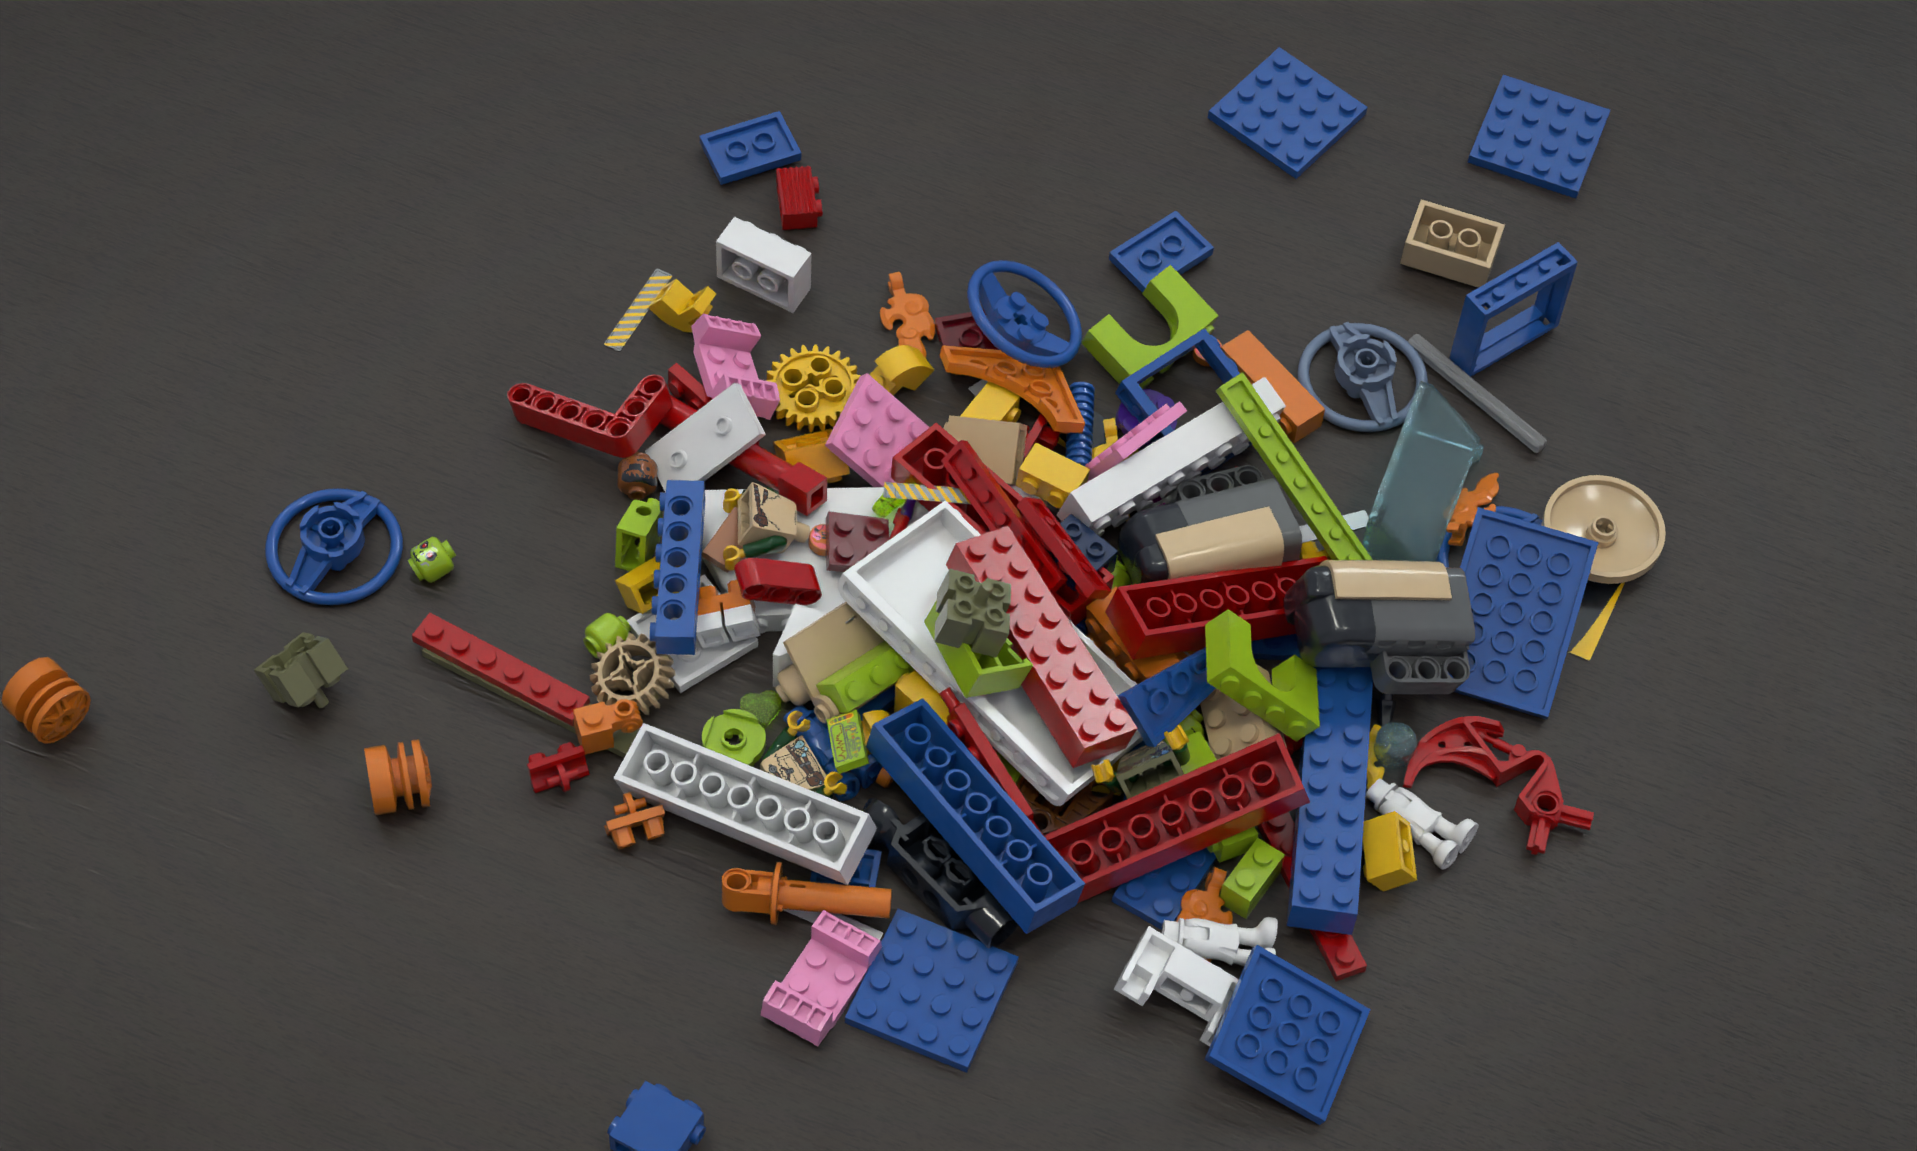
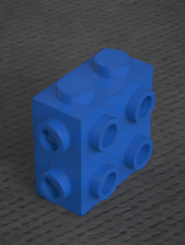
[607,1081,706,1151]

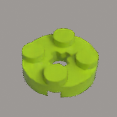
[702,709,766,767]

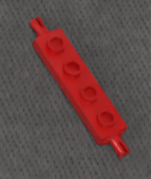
[939,687,1043,835]

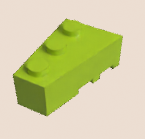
[924,600,1033,698]

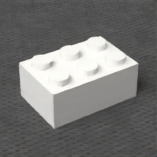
[716,217,811,313]

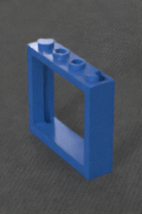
[1449,242,1578,377]
[1115,328,1252,476]

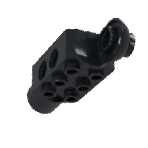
[862,798,1019,949]

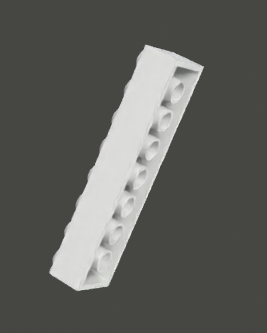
[1057,377,1286,536]
[614,723,877,885]

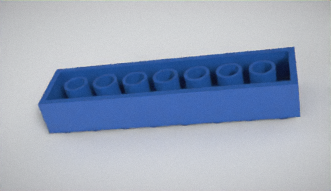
[866,698,1085,934]

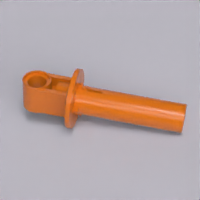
[722,862,892,925]

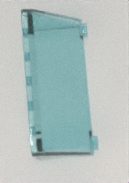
[1362,381,1485,562]

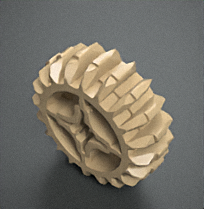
[589,633,676,715]

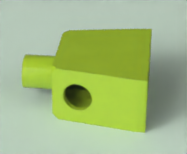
[615,498,663,571]

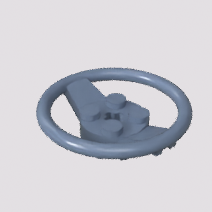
[1297,322,1428,432]

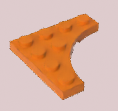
[940,345,1085,434]

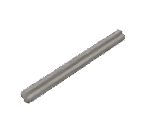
[1408,334,1547,453]

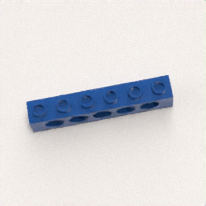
[650,480,706,655]

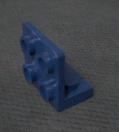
[1045,514,1118,591]

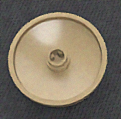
[1542,475,1666,584]

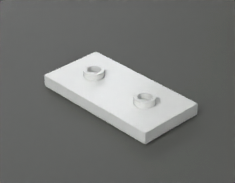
[645,383,766,492]

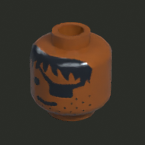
[617,452,657,500]

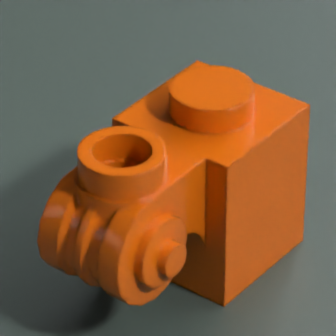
[573,699,643,755]

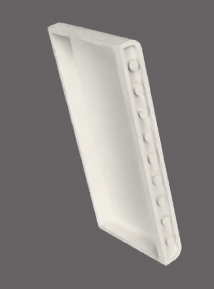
[838,501,1143,806]

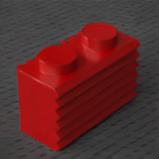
[776,166,823,230]

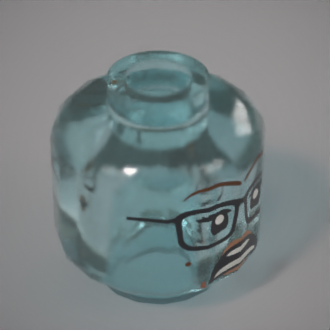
[1373,722,1417,769]

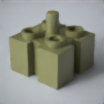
[934,569,1011,657]
[254,632,348,708]

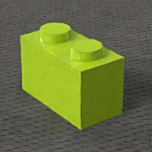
[1220,837,1285,919]

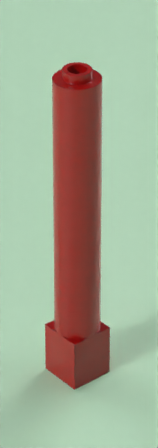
[659,395,827,516]

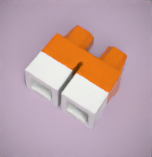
[696,579,761,648]

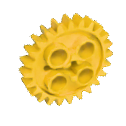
[766,344,861,432]

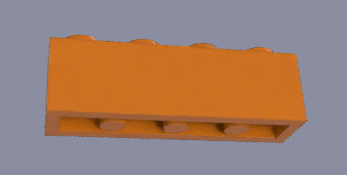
[1221,330,1325,443]

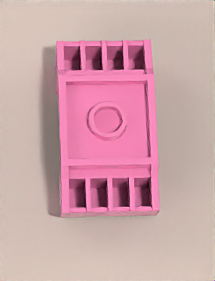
[691,314,780,420]
[761,910,882,1047]

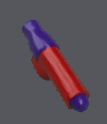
[889,499,916,540]

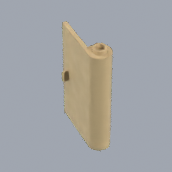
[783,602,913,724]

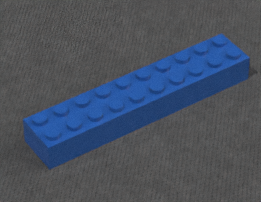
[1287,666,1373,935]

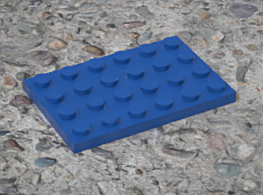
[1448,507,1599,720]

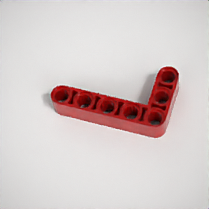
[507,374,672,458]

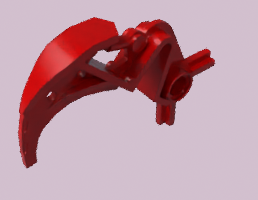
[1403,716,1594,855]

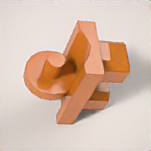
[604,792,665,850]

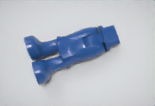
[783,705,883,801]

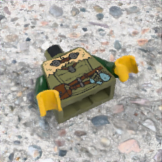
[1091,725,1190,799]

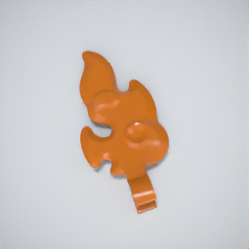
[880,272,935,358]
[1441,473,1499,546]
[1176,867,1233,962]

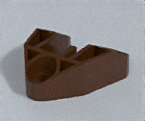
[1021,778,1115,836]

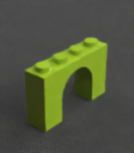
[1081,265,1218,389]
[1205,609,1320,742]

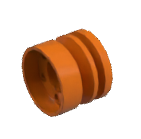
[1,657,91,744]
[364,739,432,816]

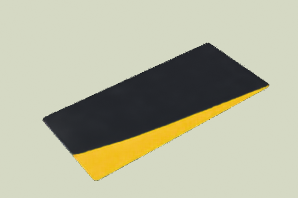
[1567,580,1625,660]

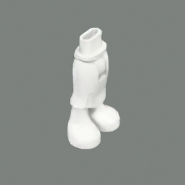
[1365,778,1478,870]
[1162,917,1278,966]

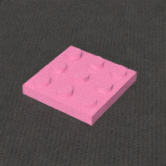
[825,373,930,487]
[1085,401,1187,482]

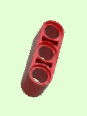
[734,558,822,605]

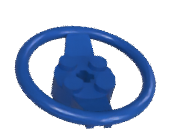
[967,260,1082,368]
[265,488,403,605]

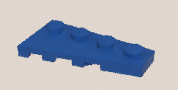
[1117,647,1216,747]

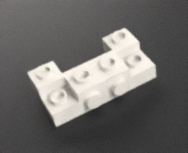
[1114,926,1239,1046]

